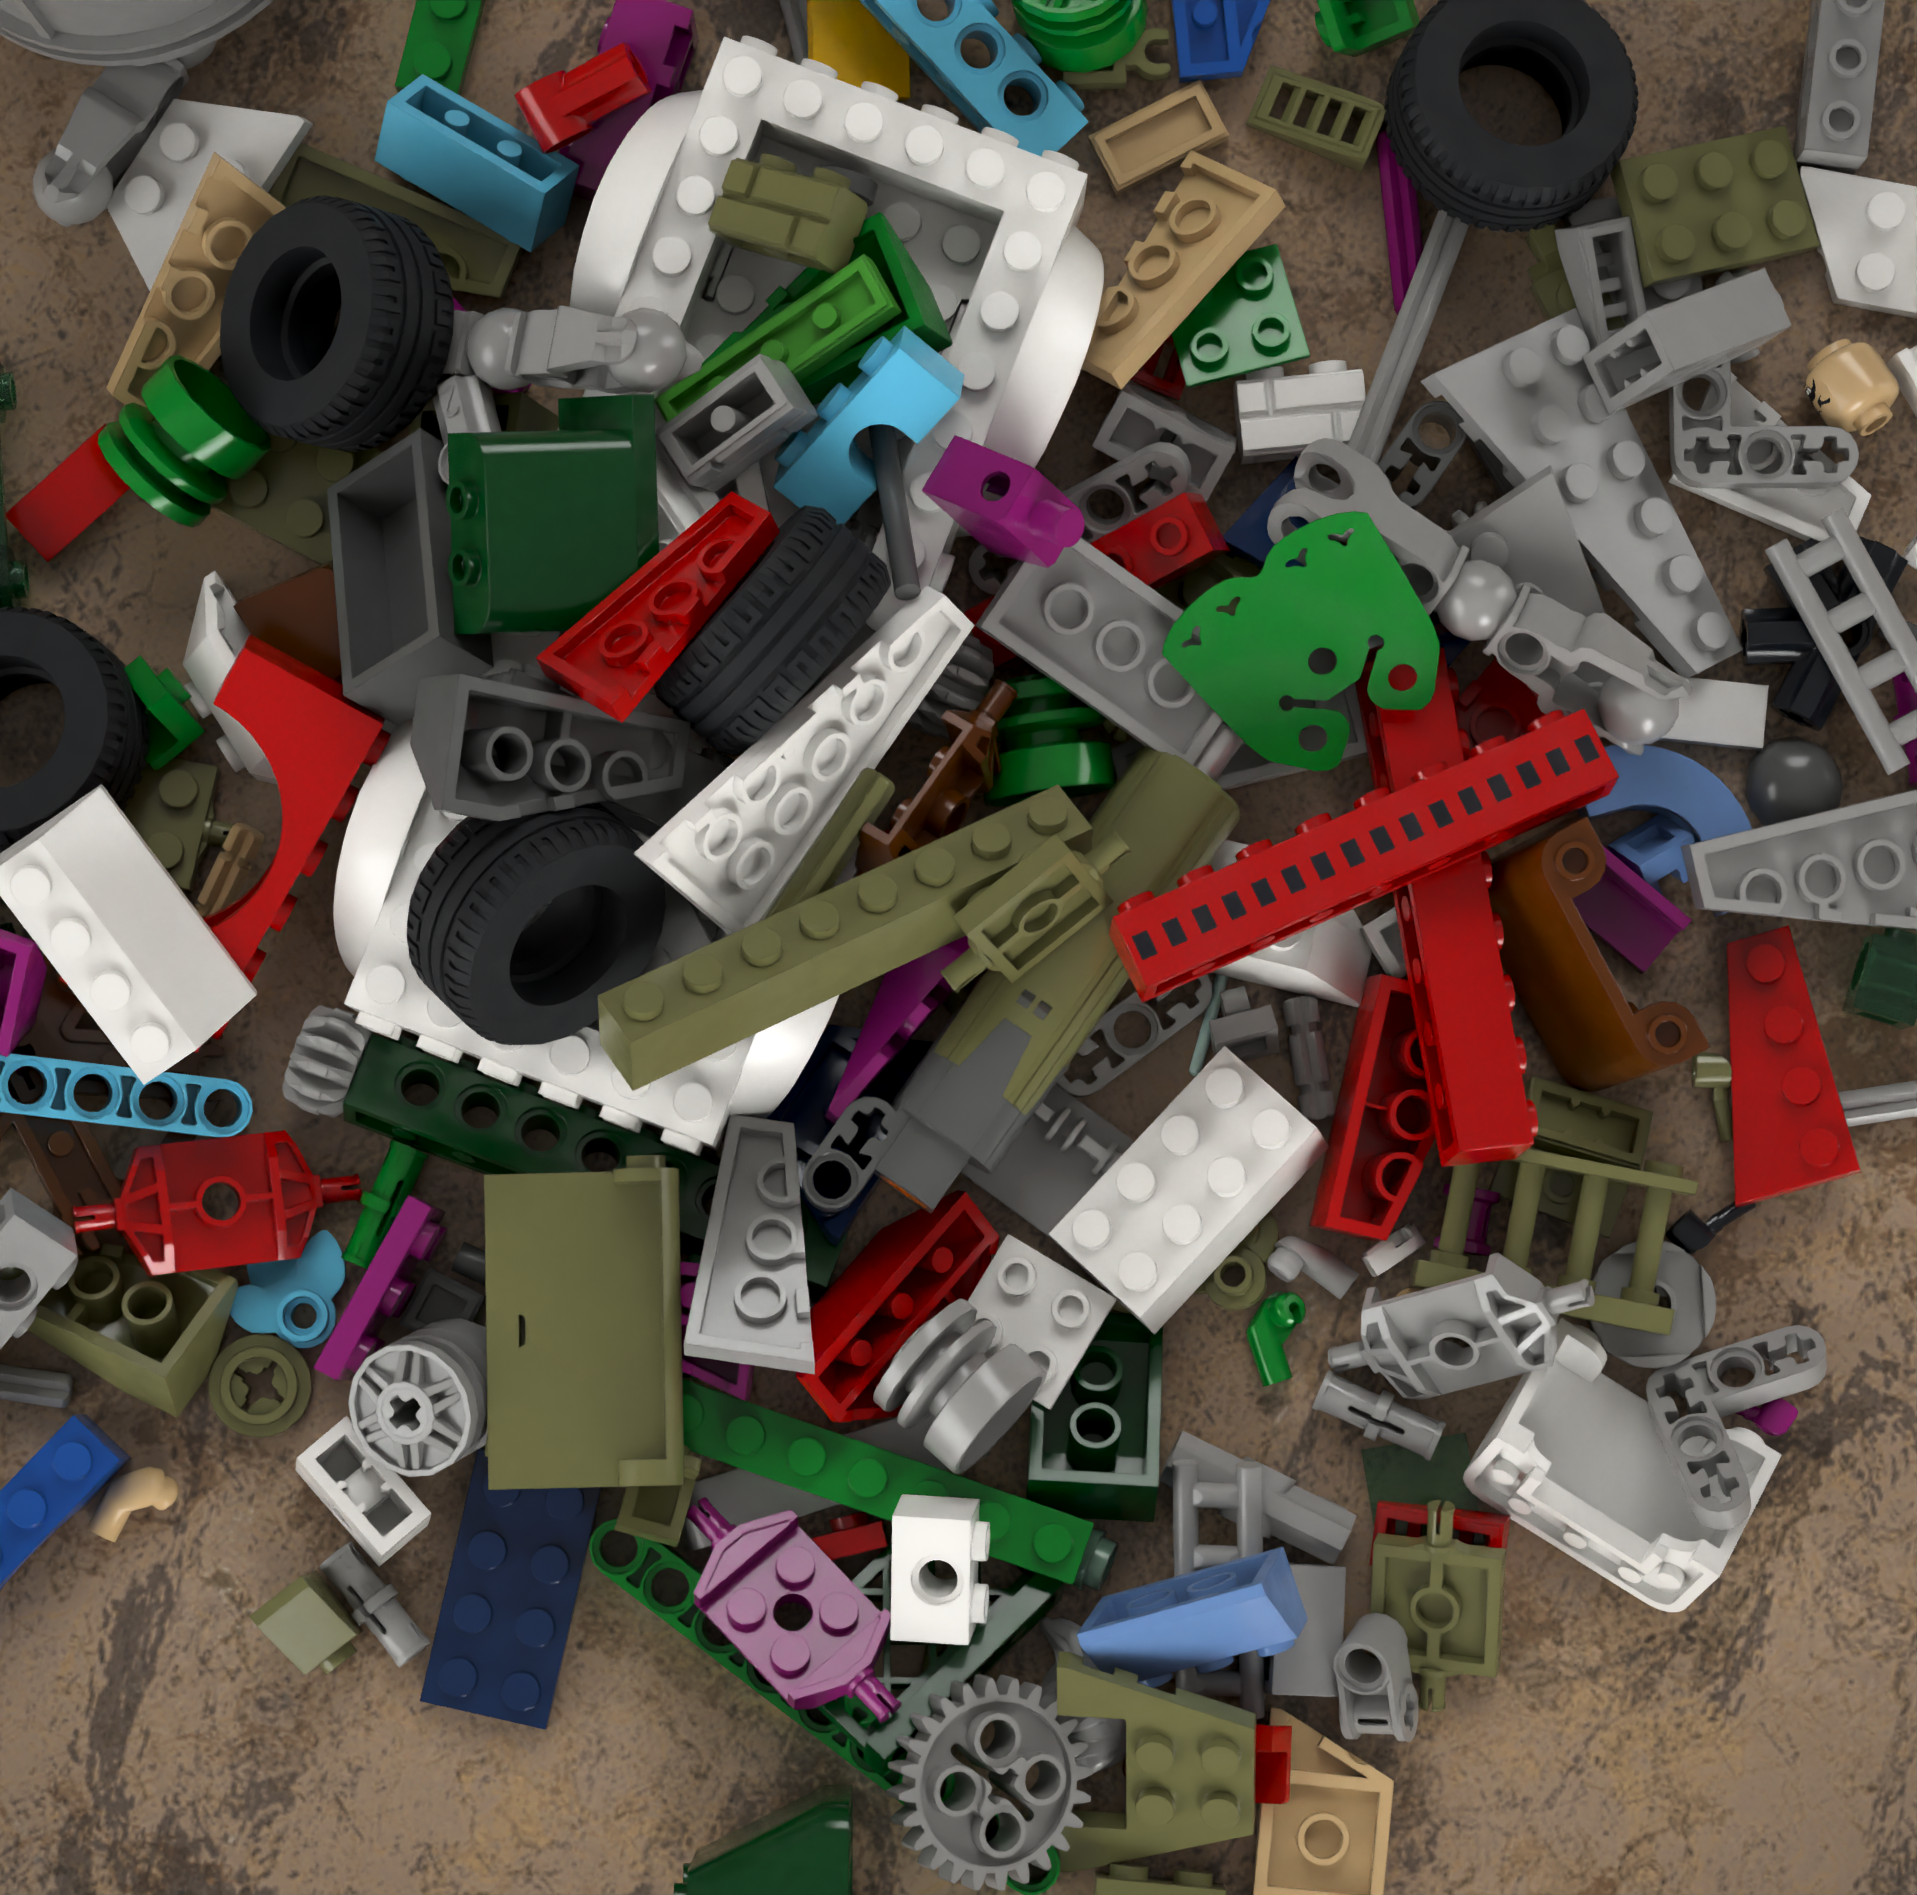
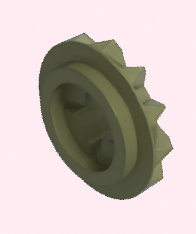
[208,1334,313,1437]

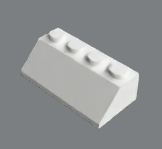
[0,784,257,1085]

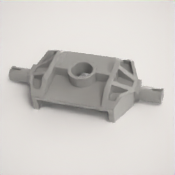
[1328,1253,1595,1400]

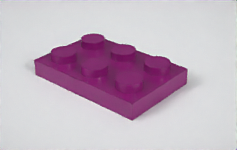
[313,1195,447,1381]

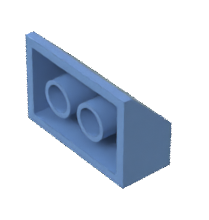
[1076,1547,1308,1688]

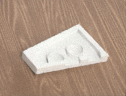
[1668,373,1872,544]

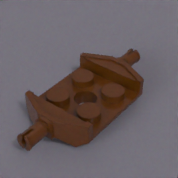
[853,679,1018,878]

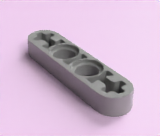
[969,442,1191,594]

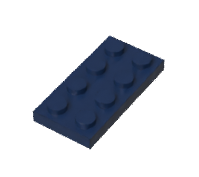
[420,1448,602,1730]

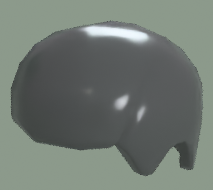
[1746,736,1843,826]

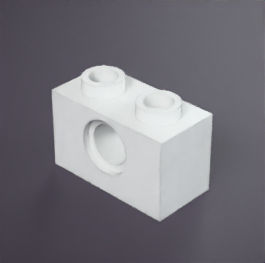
[890,1494,990,1645]

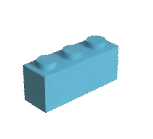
[374,74,580,252]

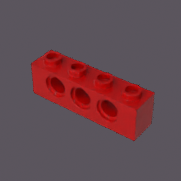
[963,492,1230,670]

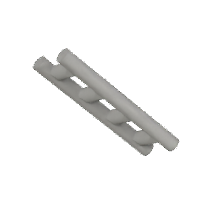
[1764,508,1917,775]
[1172,1459,1265,1719]

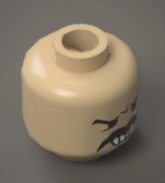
[1804,339,1899,436]

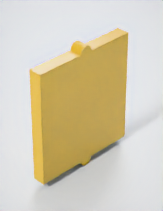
[807,0,911,101]

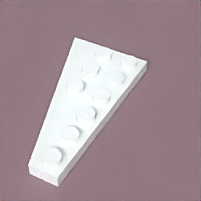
[633,586,975,935]

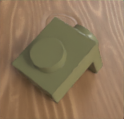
[614,1445,702,1547]

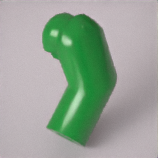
[1246,1291,1306,1387]

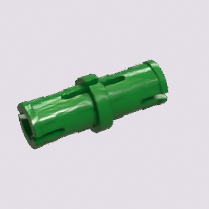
[341,1139,429,1269]

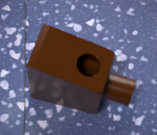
[233,560,342,680]

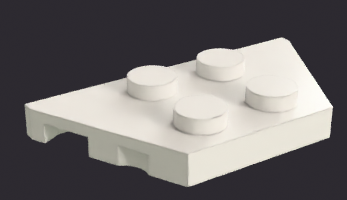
[107,99,313,291]
[1798,165,1917,319]

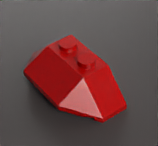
[796,1190,1000,1423]

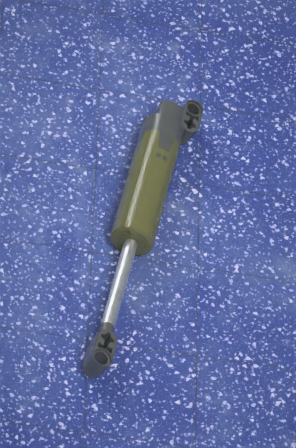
[803,401,1467,1214]

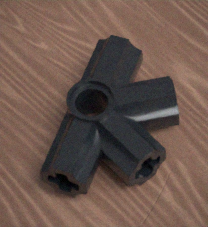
[1739,536,1908,731]

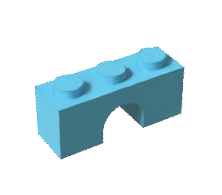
[773,325,964,525]

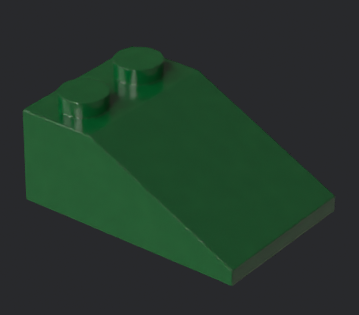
[1026,1312,1163,1522]

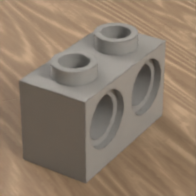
[1092,380,1238,502]

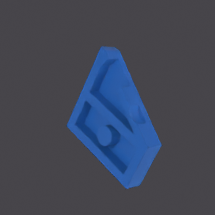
[1170,0,1271,83]

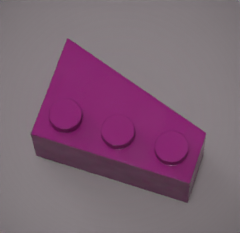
[558,0,699,202]

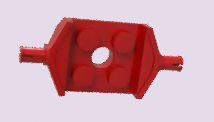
[71,1130,362,1277]

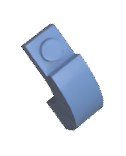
[1577,745,1752,917]

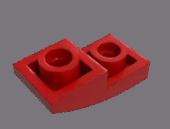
[4,423,130,562]

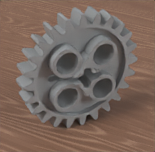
[886,1674,1093,1891]

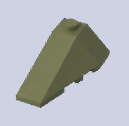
[0,1243,238,1418]

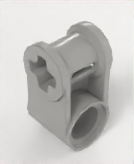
[1333,1613,1419,1742]

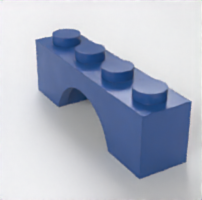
[0,1414,131,1591]

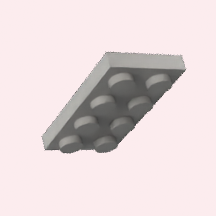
[975,538,1223,765]

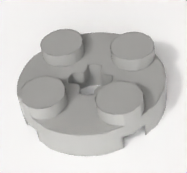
[1587,1241,1716,1368]

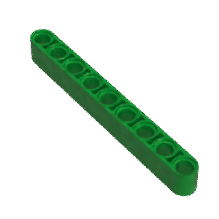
[589,1517,1060,1895]

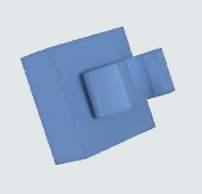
[1608,814,1695,896]

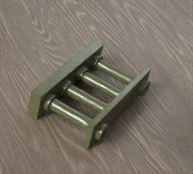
[1409,1140,1698,1335]

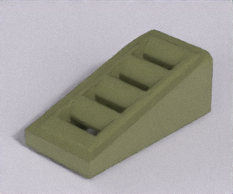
[1246,65,1386,173]

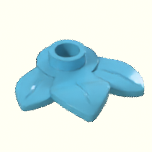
[230,1230,346,1348]

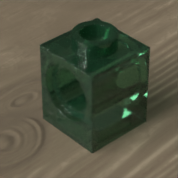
[1842,928,1917,1030]

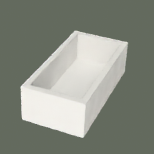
[1049,1046,1329,1335]

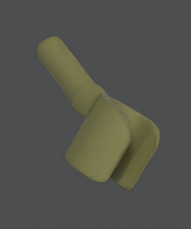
[1691,1053,1733,1142]

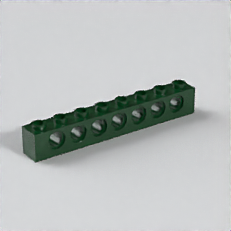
[343,1034,851,1301]

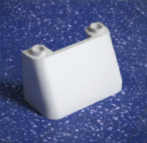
[1463,1318,1782,1612]

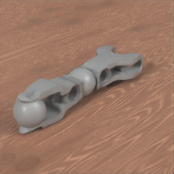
[33,40,217,227]
[430,305,703,399]
[1267,438,1692,756]

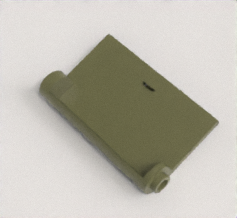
[484,1155,684,1490]

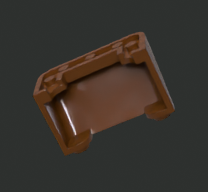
[1488,816,1710,1092]

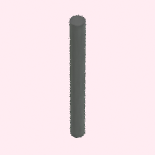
[868,424,921,600]

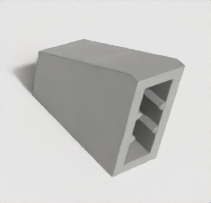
[1583,268,1792,414]

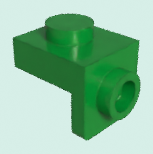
[1315,0,1420,57]
[124,655,205,770]

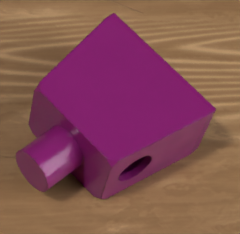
[921,435,1085,568]

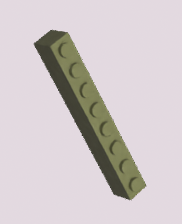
[598,784,1093,1091]

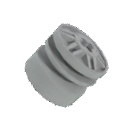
[873,1298,1047,1474]
[348,1318,487,1477]

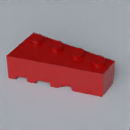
[1309,974,1436,1241]

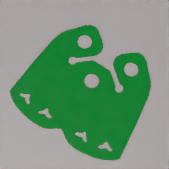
[1162,511,1440,771]

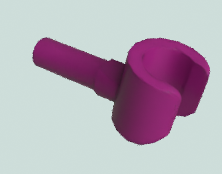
[1735,1398,1798,1436]

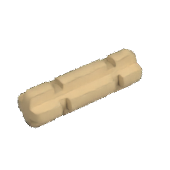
[194,822,264,917]

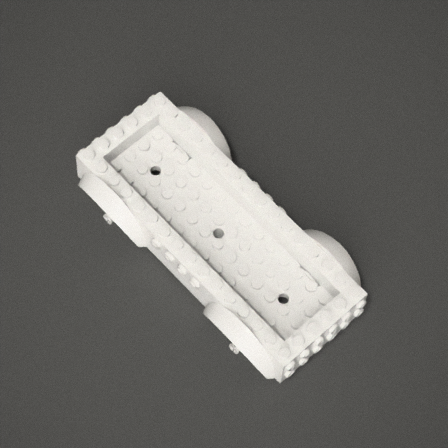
[333,36,1104,1156]

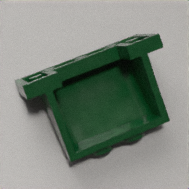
[446,394,659,634]

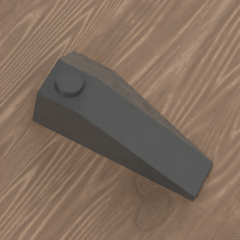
[410,674,691,821]

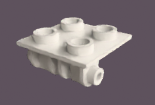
[968,1234,1117,1410]

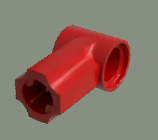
[514,42,652,154]

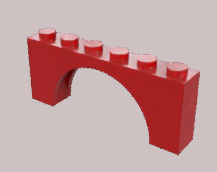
[59,634,391,1053]

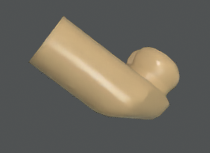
[87,1467,178,1542]

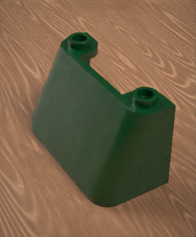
[674,1785,853,1895]

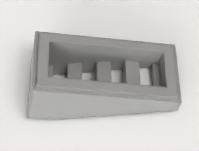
[1555,216,1647,350]

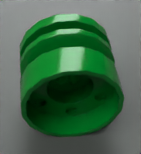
[1012,0,1148,73]
[98,355,271,527]
[983,673,1116,807]

